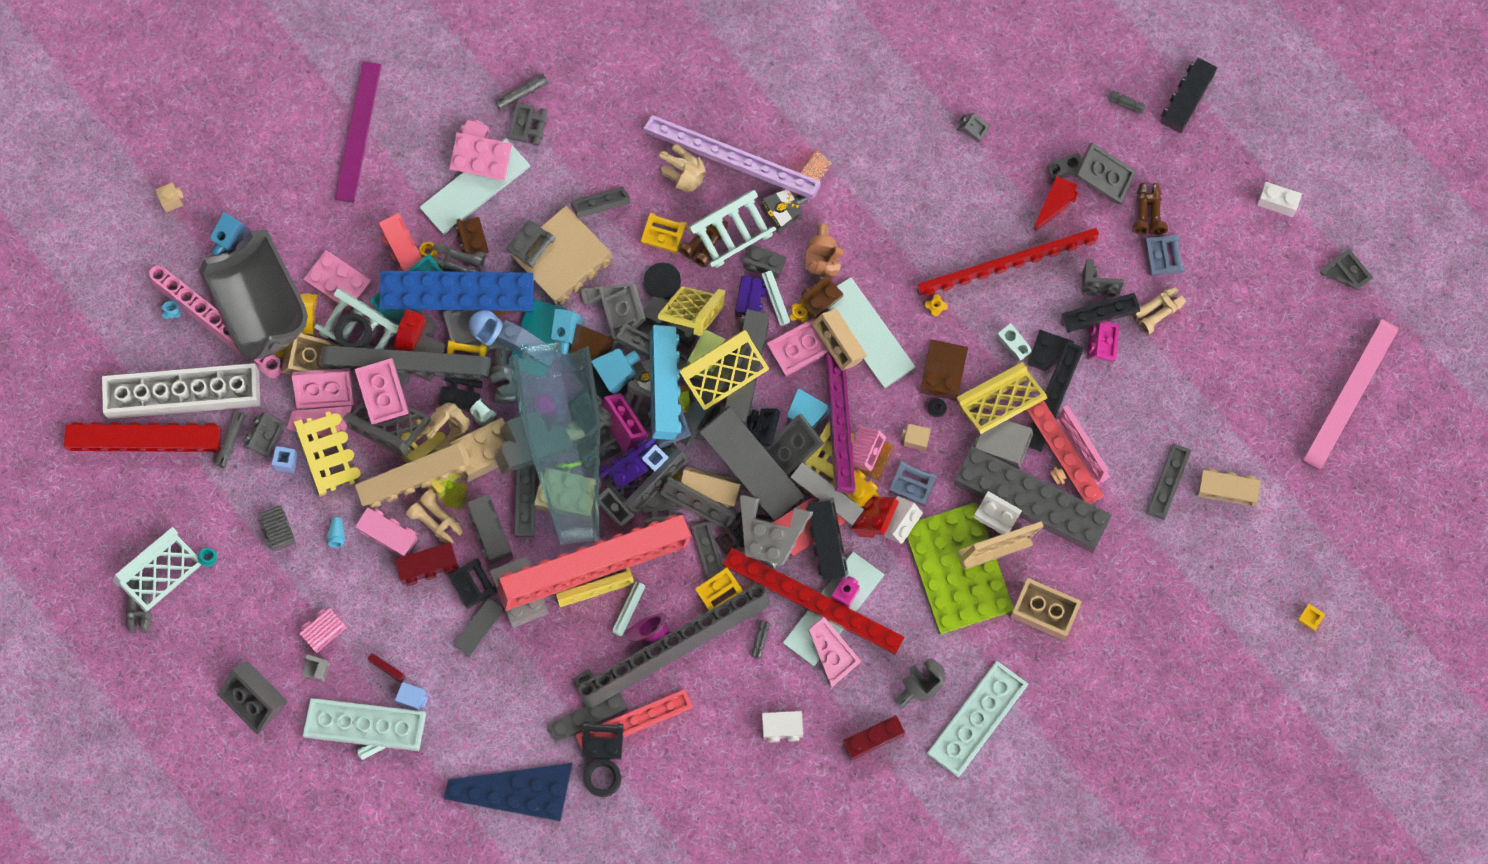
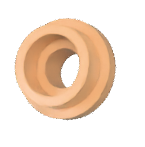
[1050,466,1067,485]

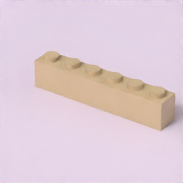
[355,443,472,509]

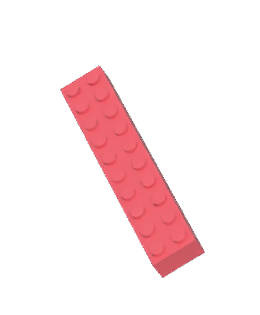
[497,515,691,611]

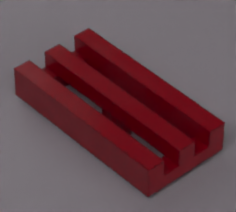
[368,653,405,683]

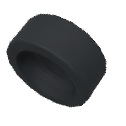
[334,313,373,348]
[583,758,622,798]

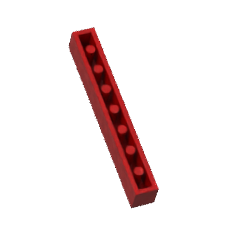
[64,422,222,452]

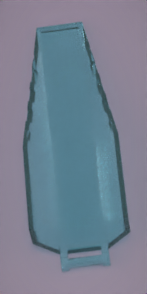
[509,341,600,545]

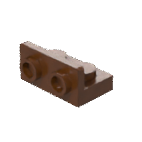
[454,217,489,254]
[800,274,844,319]

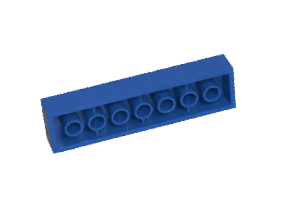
[380,271,534,311]

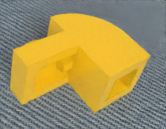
[300,293,318,334]

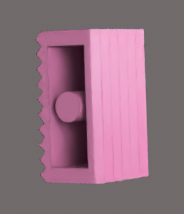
[852,426,886,472]
[300,608,346,653]

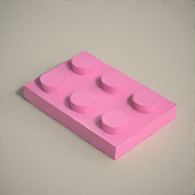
[450,132,512,180]
[303,250,372,311]
[767,318,830,377]
[355,358,409,425]
[292,368,354,409]

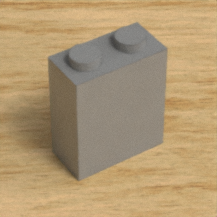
[973,419,1033,469]

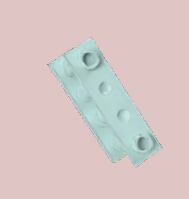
[687,190,776,268]
[314,288,399,349]

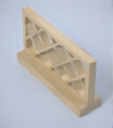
[956,521,1044,570]

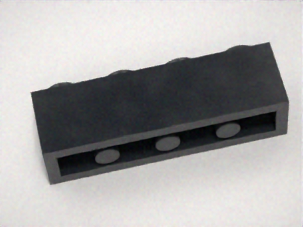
[1161,57,1218,134]
[806,497,849,580]

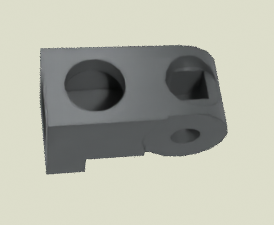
[1047,153,1082,181]

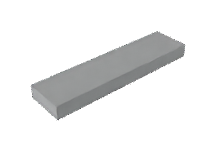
[790,462,864,526]

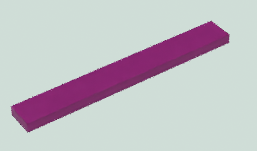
[335,61,381,203]
[825,353,855,494]

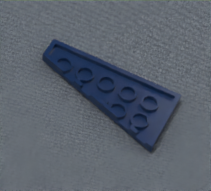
[444,763,573,822]

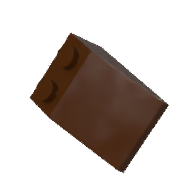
[920,339,968,401]

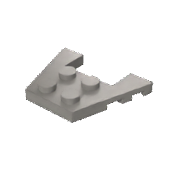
[580,284,646,353]
[443,310,512,351]
[740,495,813,565]

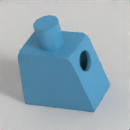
[210,212,248,256]

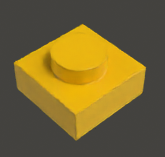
[1298,604,1326,632]

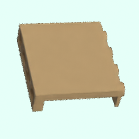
[510,206,612,305]

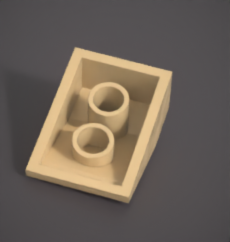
[281,333,342,375]

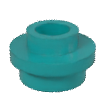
[198,548,217,567]

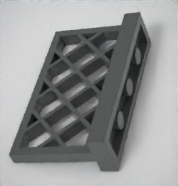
[343,400,431,458]
[604,433,690,514]

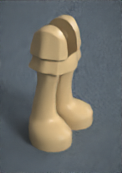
[1131,287,1186,335]
[406,489,463,544]

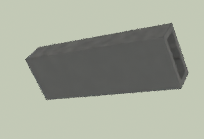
[699,406,804,521]

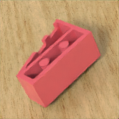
[379,213,422,271]

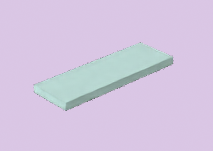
[420,139,530,235]
[827,278,916,389]
[783,552,884,667]
[927,661,1028,778]
[303,698,426,751]

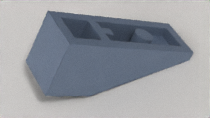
[497,320,557,368]

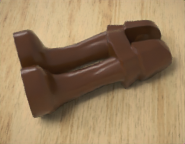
[1132,183,1168,235]
[677,219,728,268]

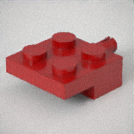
[851,496,899,538]

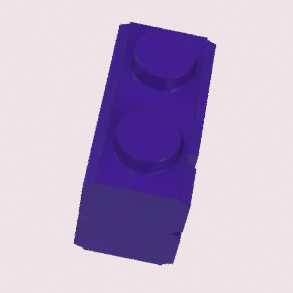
[735,276,767,317]

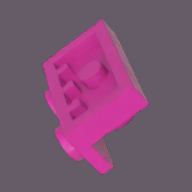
[1086,321,1120,362]

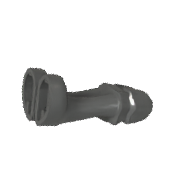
[432,244,486,272]
[126,580,158,633]

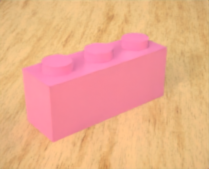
[355,508,419,557]

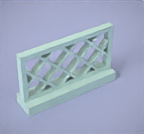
[112,527,201,612]

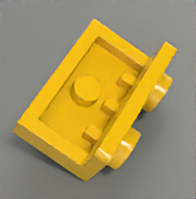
[845,469,880,508]

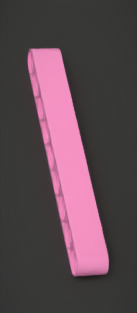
[149,266,281,378]
[1303,319,1399,470]

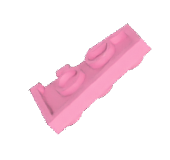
[287,406,353,438]
[808,617,862,687]

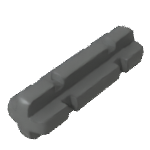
[1109,91,1145,114]
[751,620,770,659]

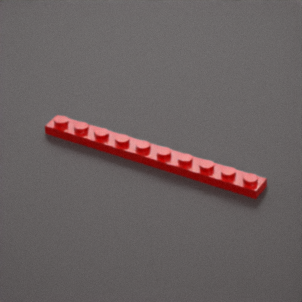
[917,227,1099,297]
[723,548,905,655]

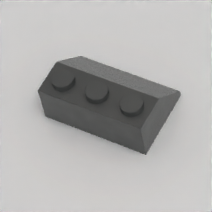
[217,661,288,735]

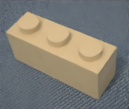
[812,309,867,371]
[681,466,742,508]
[1197,469,1261,507]

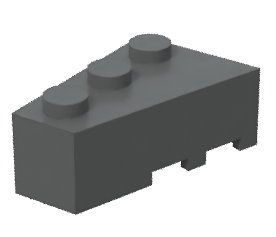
[644,296,698,348]
[467,494,513,563]

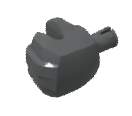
[489,349,522,404]
[894,658,946,709]

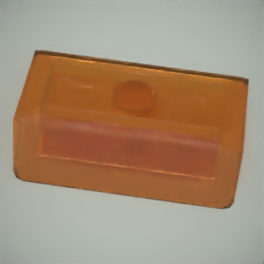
[800,150,832,181]

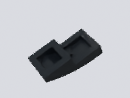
[715,517,744,554]

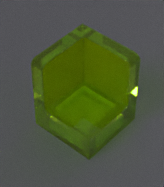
[443,481,468,510]

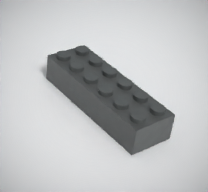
[721,309,770,427]

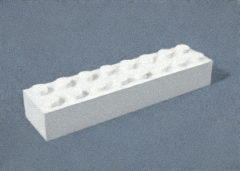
[102,363,260,419]

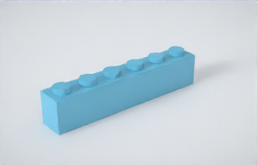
[649,325,681,440]

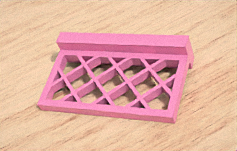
[1056,405,1110,485]

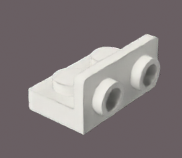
[974,491,1022,534]

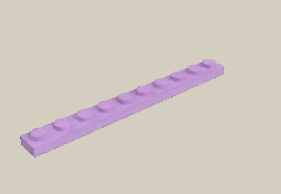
[644,115,821,200]

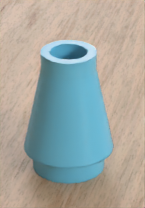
[326,517,345,548]

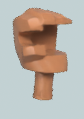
[805,223,844,277]

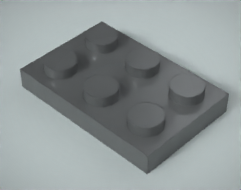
[1074,143,1136,204]
[764,414,824,477]

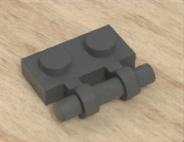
[508,103,548,146]
[643,492,683,526]

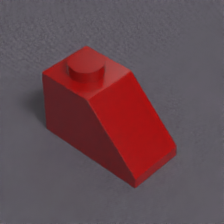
[394,309,427,352]

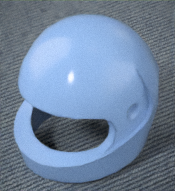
[468,310,503,346]

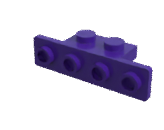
[594,438,655,489]

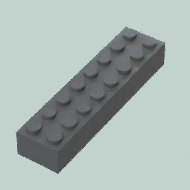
[954,447,1112,553]

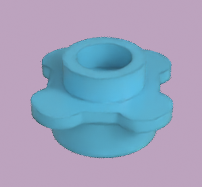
[161,301,181,319]

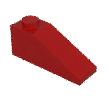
[1033,176,1079,231]

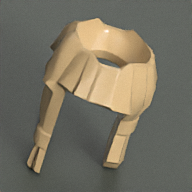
[659,144,707,192]
[419,403,470,451]

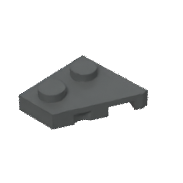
[1320,249,1373,291]

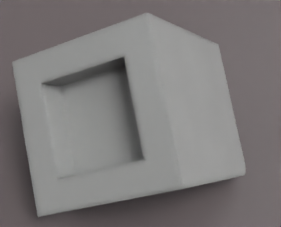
[302,654,330,682]

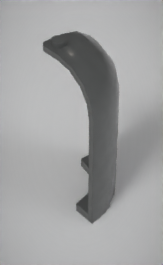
[199,230,308,360]

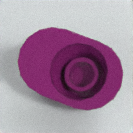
[626,613,670,644]

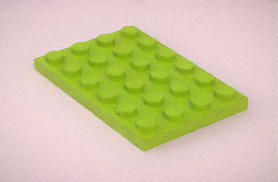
[907,502,1014,635]

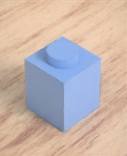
[639,443,669,471]
[272,446,299,474]
[395,682,428,711]

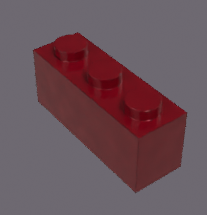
[395,542,459,586]
[843,715,905,761]

